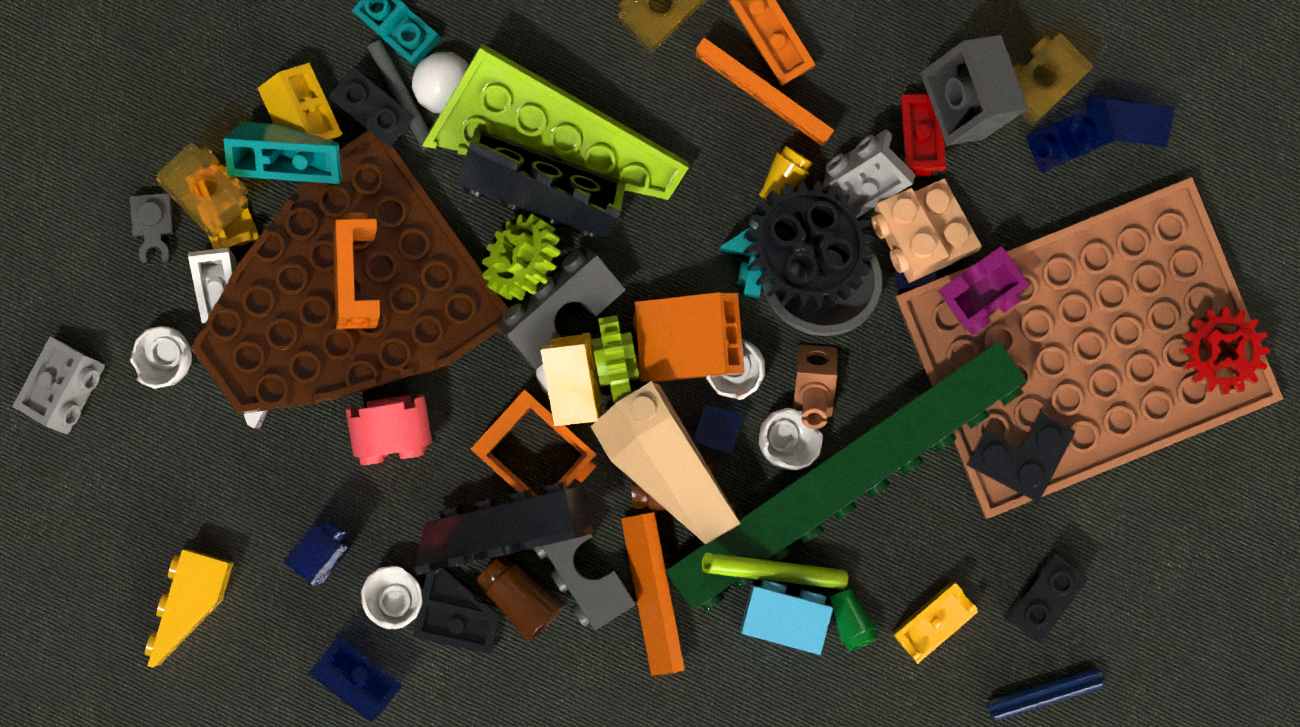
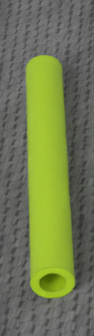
[702,553,848,590]

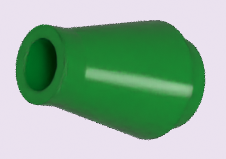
[829,589,877,652]

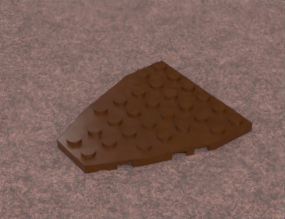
[191,131,508,415]

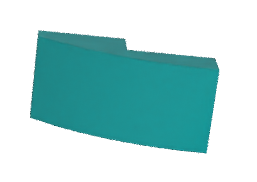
[351,0,442,68]

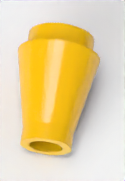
[759,146,812,200]

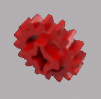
[1179,307,1270,395]

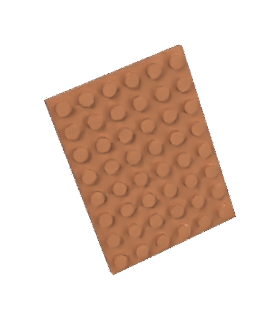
[895,177,1283,519]

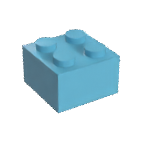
[739,580,833,655]

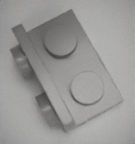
[822,129,915,218]
[12,336,105,435]

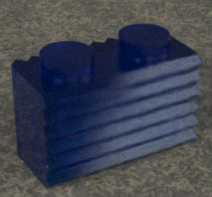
[284,520,352,586]
[308,637,401,722]

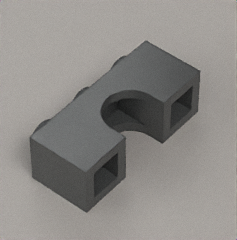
[496,247,625,370]
[534,534,636,630]

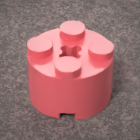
[345,394,433,465]

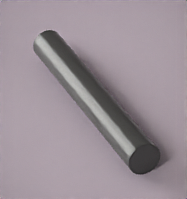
[367,40,431,152]

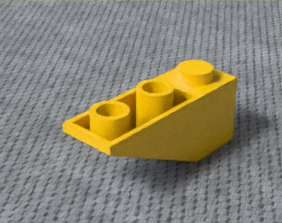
[145,549,234,668]

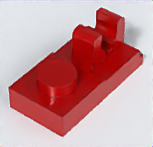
[900,94,946,177]

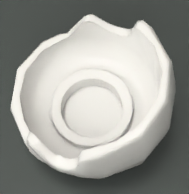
[412,51,468,113]
[130,326,192,389]
[706,339,765,400]
[759,408,823,470]
[361,566,423,629]

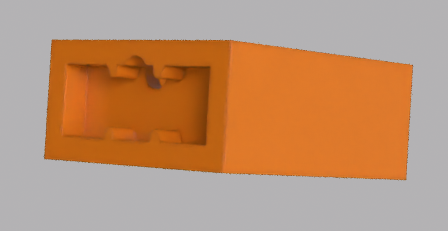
[471,389,597,497]

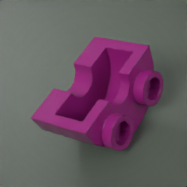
[937,246,1029,336]

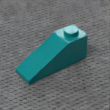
[223,122,342,184]

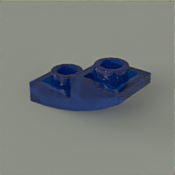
[1082,94,1174,147]
[1026,103,1117,173]

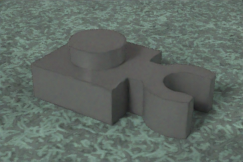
[130,193,175,264]

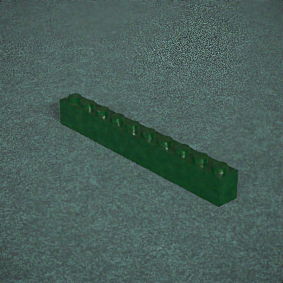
[666,341,1027,612]

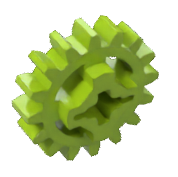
[482,214,560,300]
[591,315,639,403]

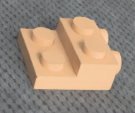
[871,178,982,283]

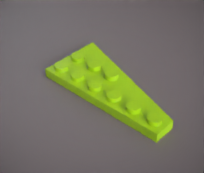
[422,43,690,200]

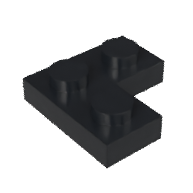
[966,413,1076,503]

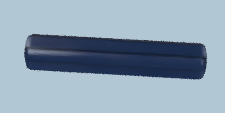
[987,667,1104,721]

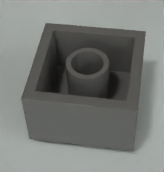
[920,35,1028,146]

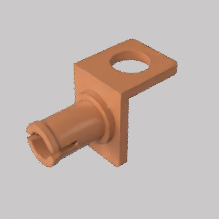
[793,345,837,429]

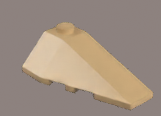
[591,381,741,544]

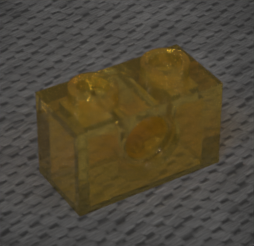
[618,0,708,54]
[1013,32,1094,127]
[156,142,248,239]

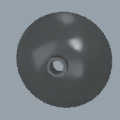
[763,223,882,336]

